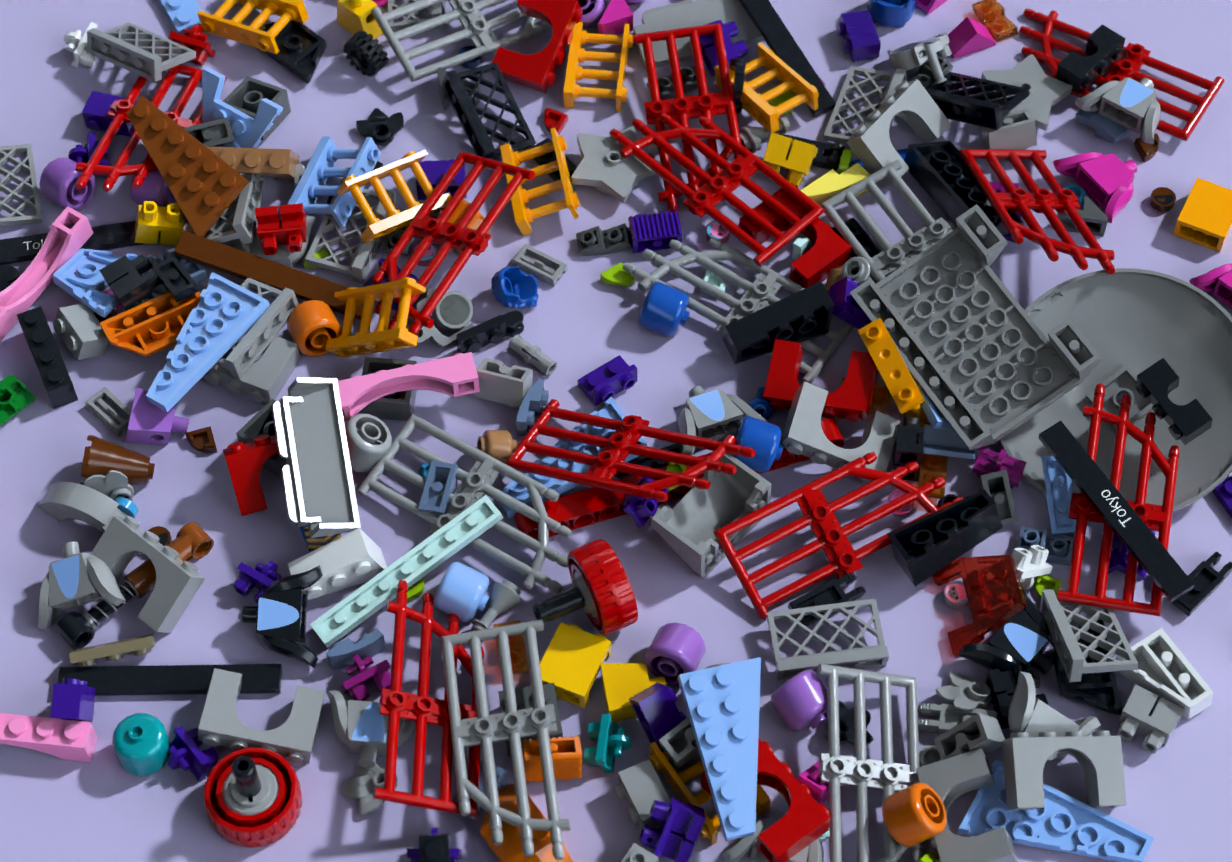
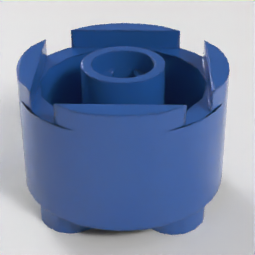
[868,0,915,28]

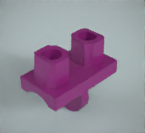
[972,447,1027,489]
[341,654,391,701]

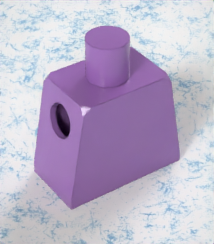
[125,387,189,445]

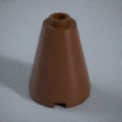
[80,435,155,486]

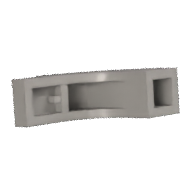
[38,482,128,533]

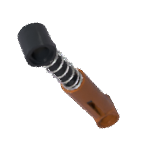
[56,522,214,650]

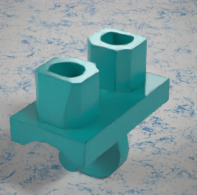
[583,714,632,773]

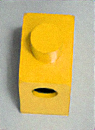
[337,0,383,40]
[600,663,666,723]

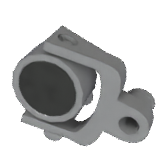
[887,33,952,84]
[407,287,474,347]

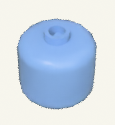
[433,562,490,622]

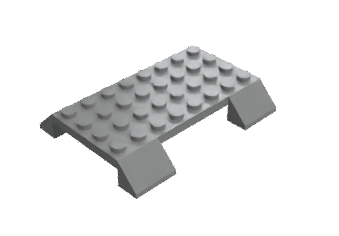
[850,204,1101,450]

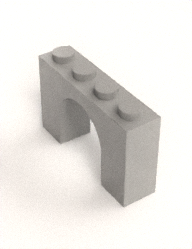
[847,79,951,188]
[202,336,301,403]
[780,381,900,483]
[90,516,205,633]
[198,668,325,764]
[1002,731,1126,810]
[915,748,1017,862]

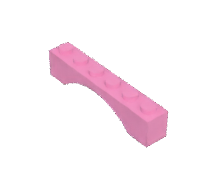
[0,206,93,342]
[337,352,480,421]
[0,713,97,762]

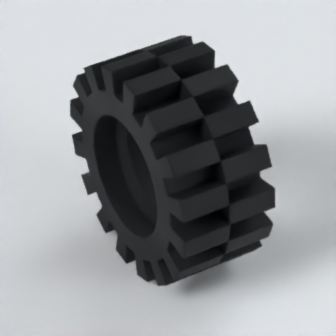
[343,31,388,77]

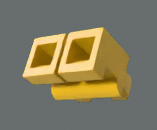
[763,132,818,187]
[135,201,184,246]

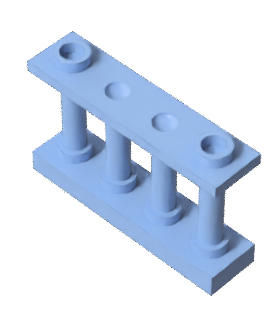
[287,137,381,227]

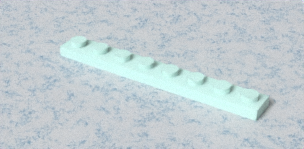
[310,495,503,648]

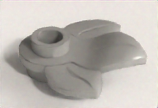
[84,470,134,501]
[936,671,992,711]
[342,763,397,815]

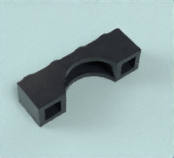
[17,306,78,409]

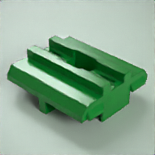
[0,374,36,426]

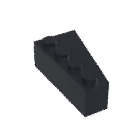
[723,281,834,364]
[887,489,1003,587]

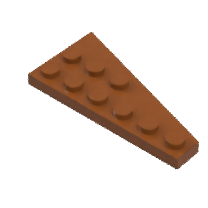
[126,95,249,237]

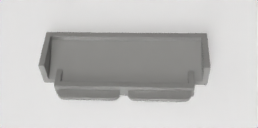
[634,0,764,70]
[272,378,361,538]

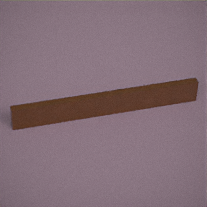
[174,231,364,320]

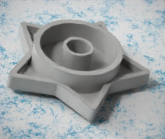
[981,54,1072,131]
[571,126,662,203]

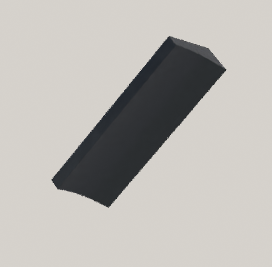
[904,141,1024,235]

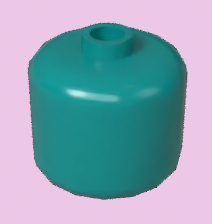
[112,713,171,776]

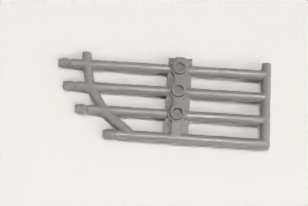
[371,0,552,82]
[819,160,953,283]
[623,237,854,384]
[357,413,572,593]
[441,619,571,860]
[817,664,923,862]

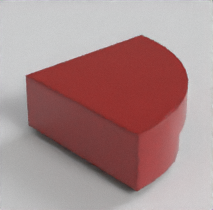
[544,108,568,135]

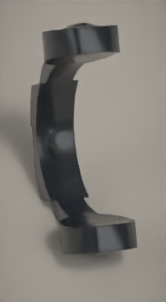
[729,59,746,113]

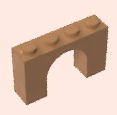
[207,147,300,180]

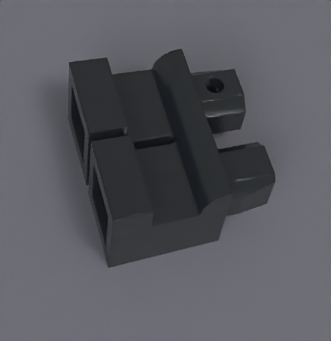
[99,254,161,311]
[892,417,925,481]
[985,665,1048,729]

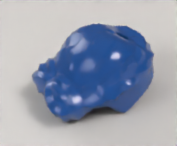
[491,266,539,308]

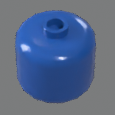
[638,281,690,337]
[732,416,784,473]

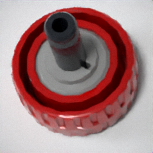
[533,539,638,635]
[203,747,302,848]

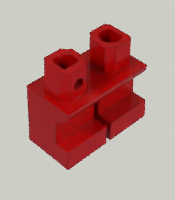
[255,203,307,255]

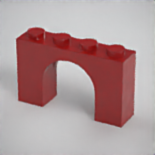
[492,0,582,93]
[739,188,852,288]
[763,339,878,422]
[223,434,278,516]
[701,738,831,862]

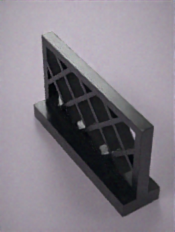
[442,62,536,159]
[924,72,1030,130]

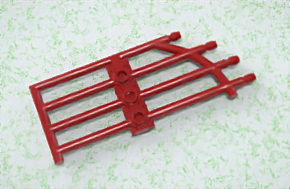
[1019,9,1224,141]
[634,23,741,212]
[76,61,227,192]
[609,113,825,266]
[959,149,1115,275]
[372,151,535,336]
[1057,384,1180,616]
[505,399,755,502]
[713,452,964,621]
[373,580,484,817]

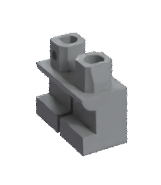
[1117,684,1185,754]

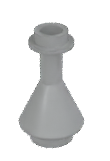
[739,116,790,153]
[841,257,877,285]
[471,580,521,631]

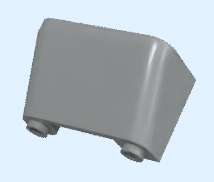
[651,453,771,577]

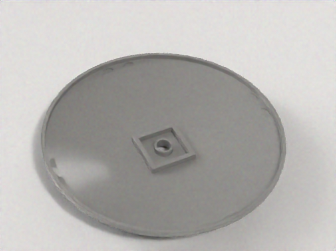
[1000,268,1232,512]

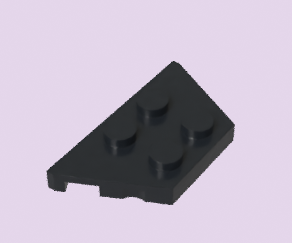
[262,20,326,84]
[1051,619,1123,715]

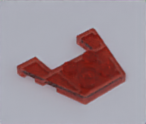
[933,555,1027,658]

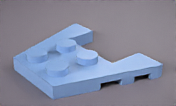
[202,68,283,148]
[53,248,158,318]

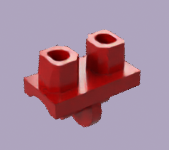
[168,24,216,66]

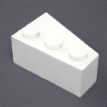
[288,528,387,600]
[1115,628,1214,720]

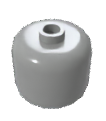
[345,413,392,472]

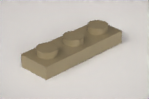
[69,634,156,667]

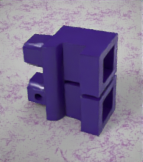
[699,19,748,77]
[639,798,705,862]

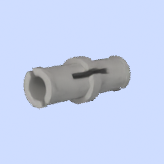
[508,335,557,376]

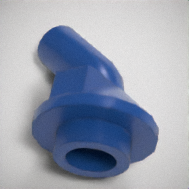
[748,387,773,420]

